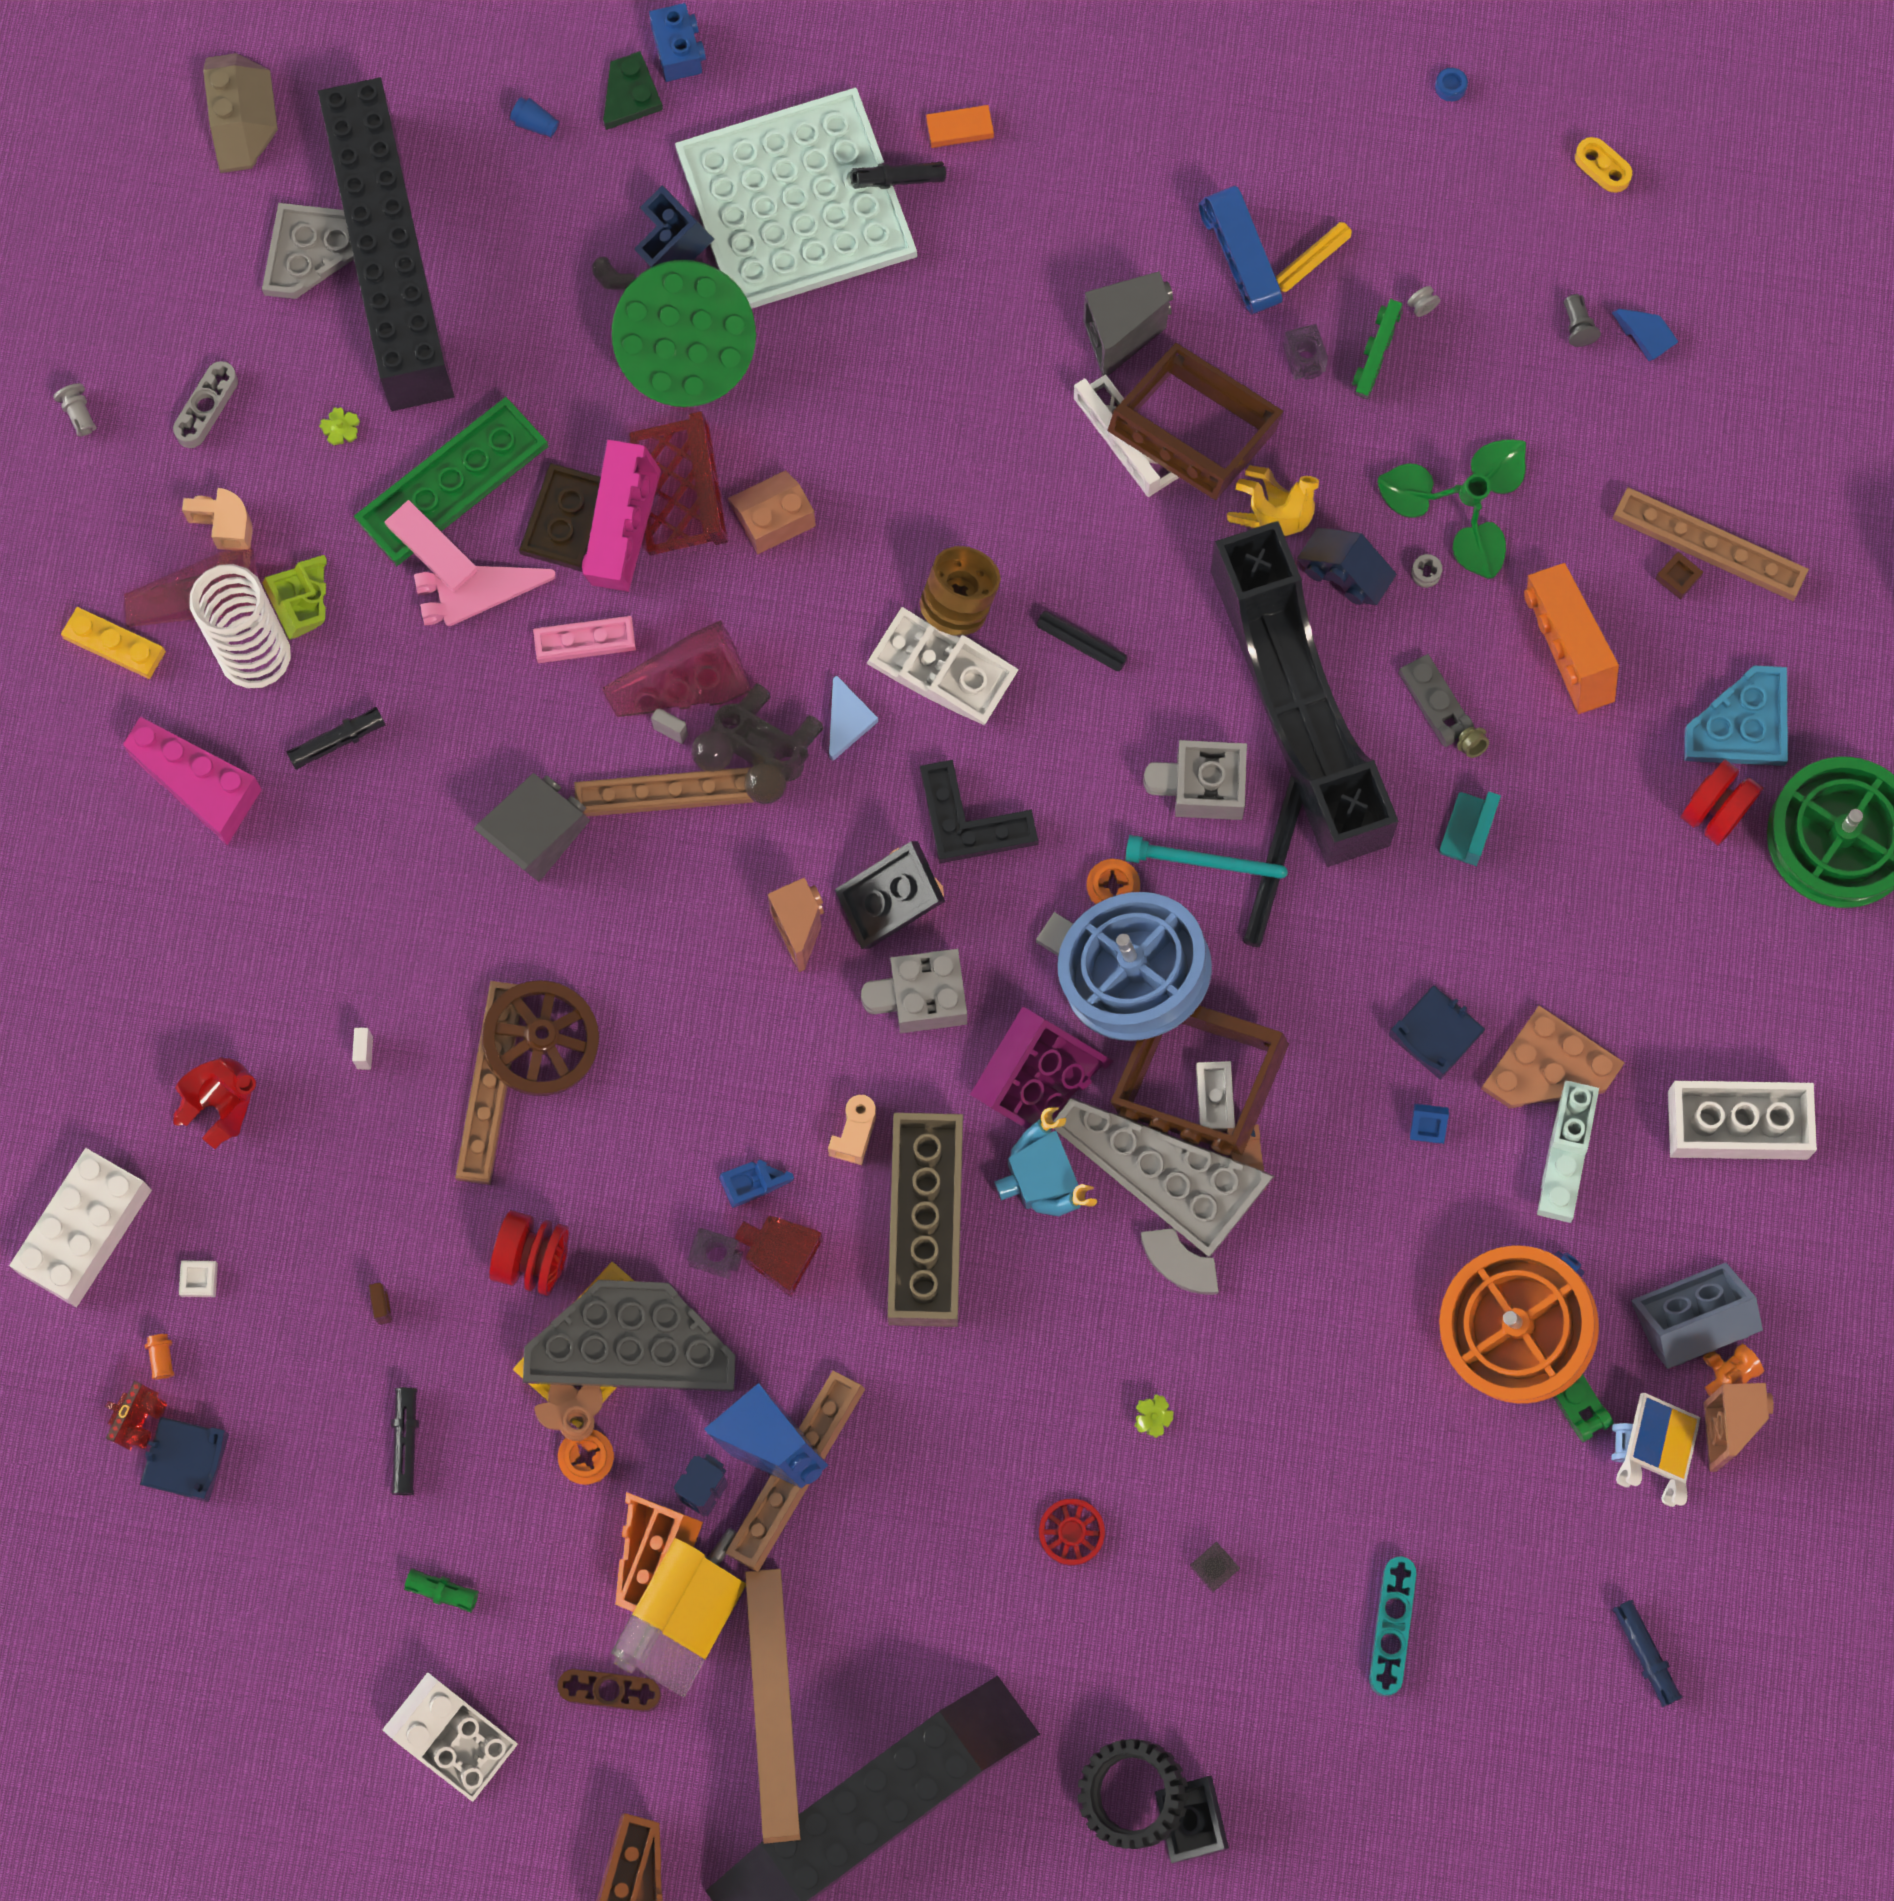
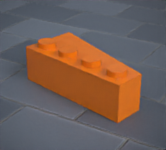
[1524,563,1619,714]

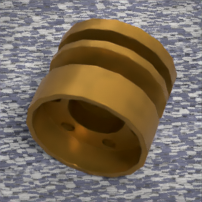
[919,546,1001,636]

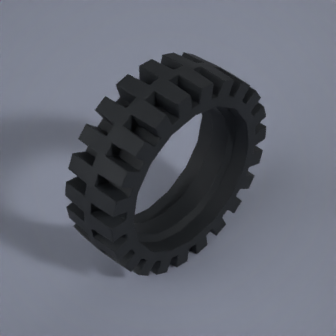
[1077,1739,1188,1849]

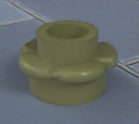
[1457,727,1489,758]

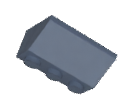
[1631,1262,1763,1369]

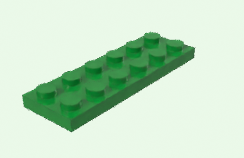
[354,397,549,567]

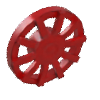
[1039,1498,1105,1566]

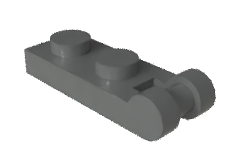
[1398,654,1475,747]

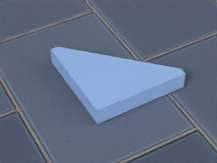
[829,676,878,761]

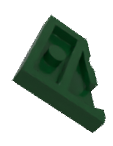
[603,51,663,130]

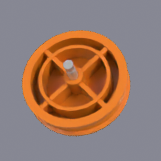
[1439,1246,1599,1404]

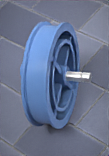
[1058,892,1212,1041]

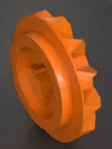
[1086,859,1140,904]
[558,1429,615,1486]

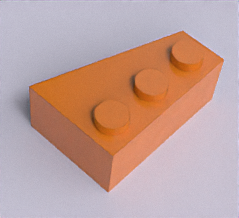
[615,1492,703,1612]

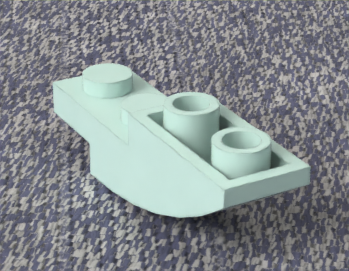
[1537,1080,1599,1223]

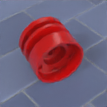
[489,1210,569,1296]

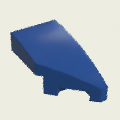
[1612,309,1678,361]
[719,1160,794,1208]

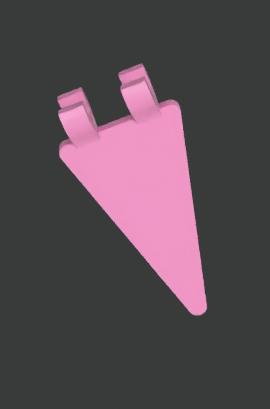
[414,566,555,626]

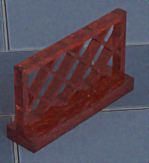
[629,411,728,555]

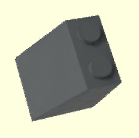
[1083,271,1173,376]
[474,773,590,882]

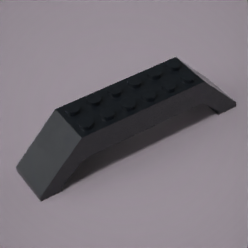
[706,1676,1040,1901]

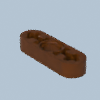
[557,1669,662,1712]

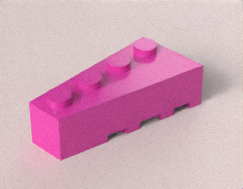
[582,440,661,592]
[123,717,262,845]

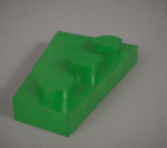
[1352,299,1403,399]

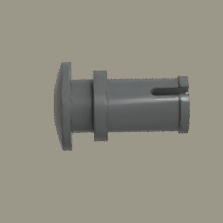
[1564,294,1601,347]

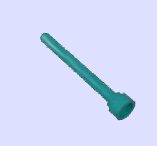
[1125,835,1288,879]

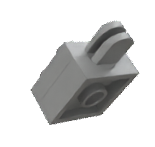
[1143,740,1247,820]
[861,949,967,1033]

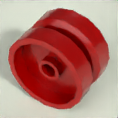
[1680,759,1764,846]

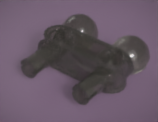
[691,683,824,805]

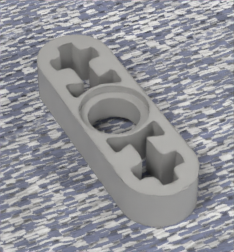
[173,361,238,448]

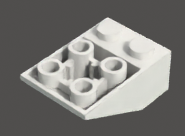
[383,1673,518,1802]

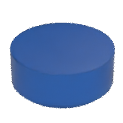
[1435,68,1468,102]

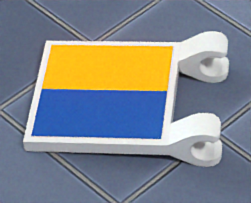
[1616,1393,1701,1507]

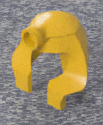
[1226,465,1319,536]

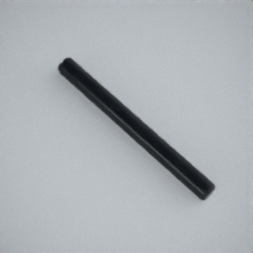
[1243,775,1302,948]

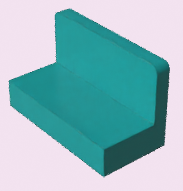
[1439,791,1501,866]

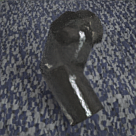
[592,257,635,290]

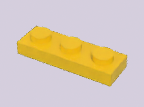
[61,607,166,679]

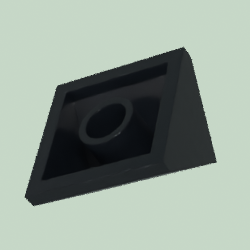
[1155,1775,1229,1863]

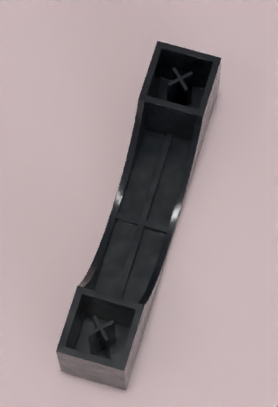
[318,77,455,412]
[1211,521,1399,867]

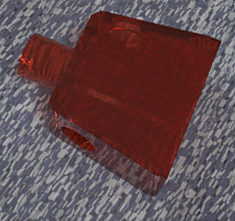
[735,1216,823,1297]

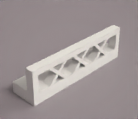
[1074,374,1180,497]

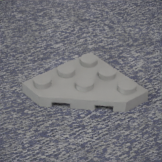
[262,203,354,299]

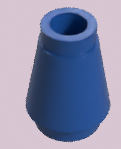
[510,97,560,138]

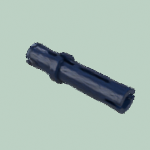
[1612,1599,1683,1708]

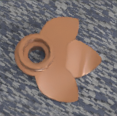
[534,1384,603,1441]

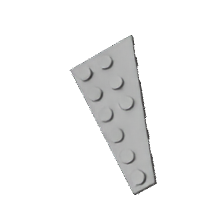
[1054,1098,1275,1257]

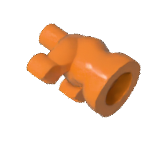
[1703,1344,1764,1396]

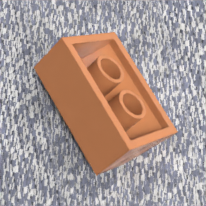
[1704,1383,1774,1472]

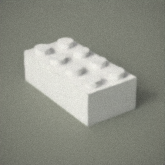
[1668,1081,1817,1160]
[9,1148,152,1308]

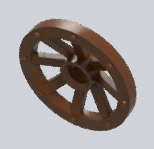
[482,980,599,1096]

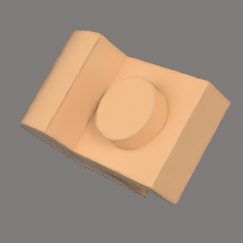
[182,488,253,551]

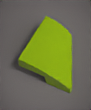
[262,555,327,640]

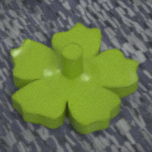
[319,407,360,445]
[1134,1394,1173,1438]

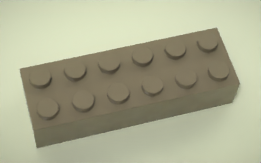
[888,1113,963,1327]

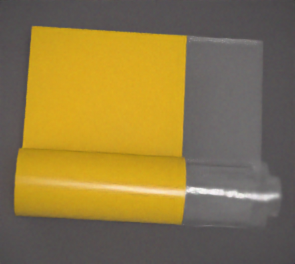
[610,1538,746,1698]

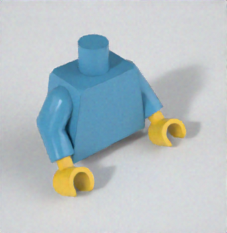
[994,1107,1097,1217]

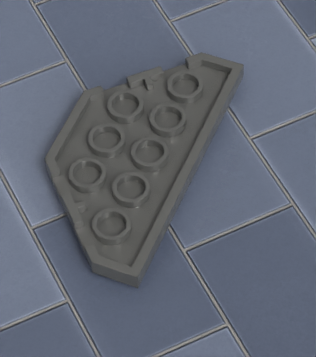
[523,1280,735,1392]

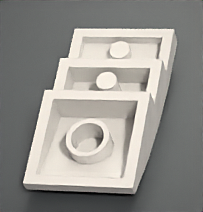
[867,607,1019,725]

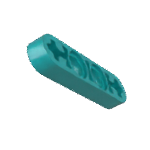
[1369,1556,1417,1697]

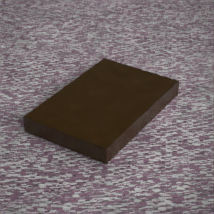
[519,463,601,572]

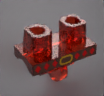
[105,1381,167,1450]

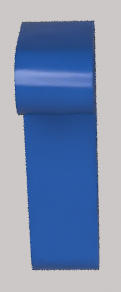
[1198,185,1283,315]

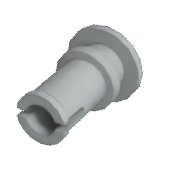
[53,383,97,437]

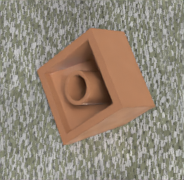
[728,470,816,555]
[767,877,824,972]

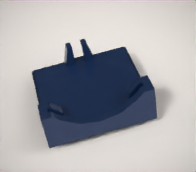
[1389,985,1485,1080]
[140,1417,229,1502]

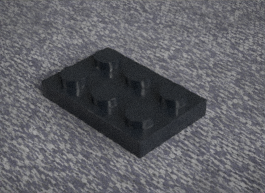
[835,841,945,949]

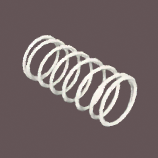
[190,564,291,689]

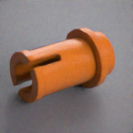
[144,1334,175,1380]

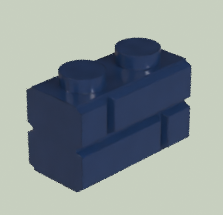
[673,1454,728,1517]

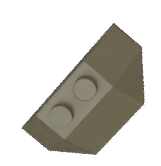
[203,53,278,173]

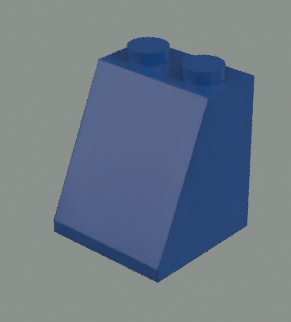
[704,1383,829,1488]

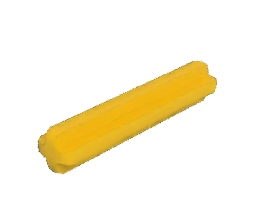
[1276,222,1352,292]

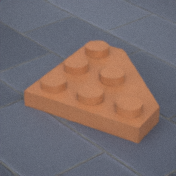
[1481,1006,1625,1109]

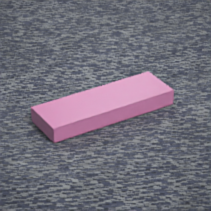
[385,500,478,592]
[533,616,636,663]

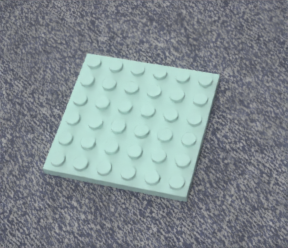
[675,87,917,309]

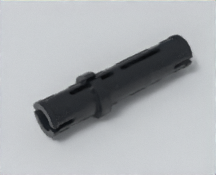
[850,161,946,189]
[286,707,386,770]
[391,1387,419,1496]

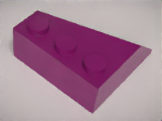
[970,1007,1113,1129]

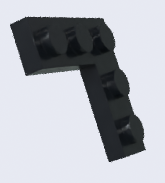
[920,760,1038,864]

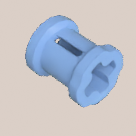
[1611,1423,1633,1463]

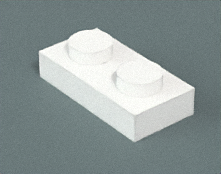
[1196,1061,1235,1132]

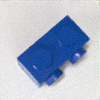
[649,3,706,82]

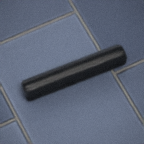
[1037,610,1127,671]

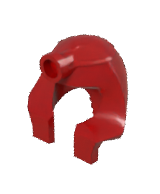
[173,1057,256,1149]

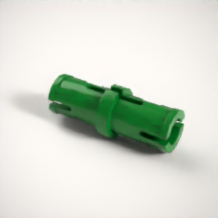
[404,1568,479,1613]

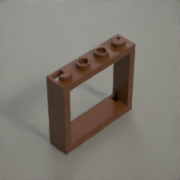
[1107,342,1284,501]
[1111,1006,1289,1155]

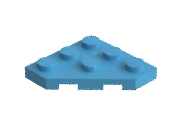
[1685,666,1788,766]

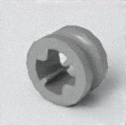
[1407,286,1441,317]
[1411,554,1442,588]

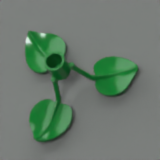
[1377,440,1526,579]

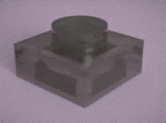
[1189,1541,1240,1593]

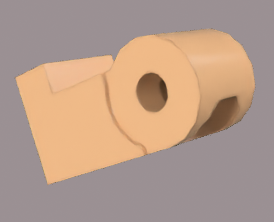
[828,1095,876,1165]

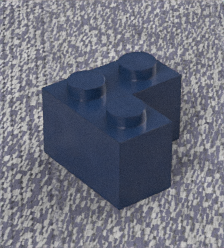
[634,185,714,267]
[1297,527,1397,606]

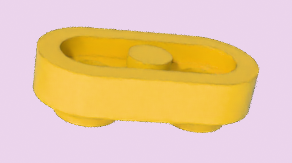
[1575,137,1632,193]

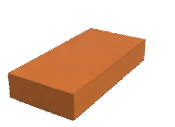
[926,105,994,148]

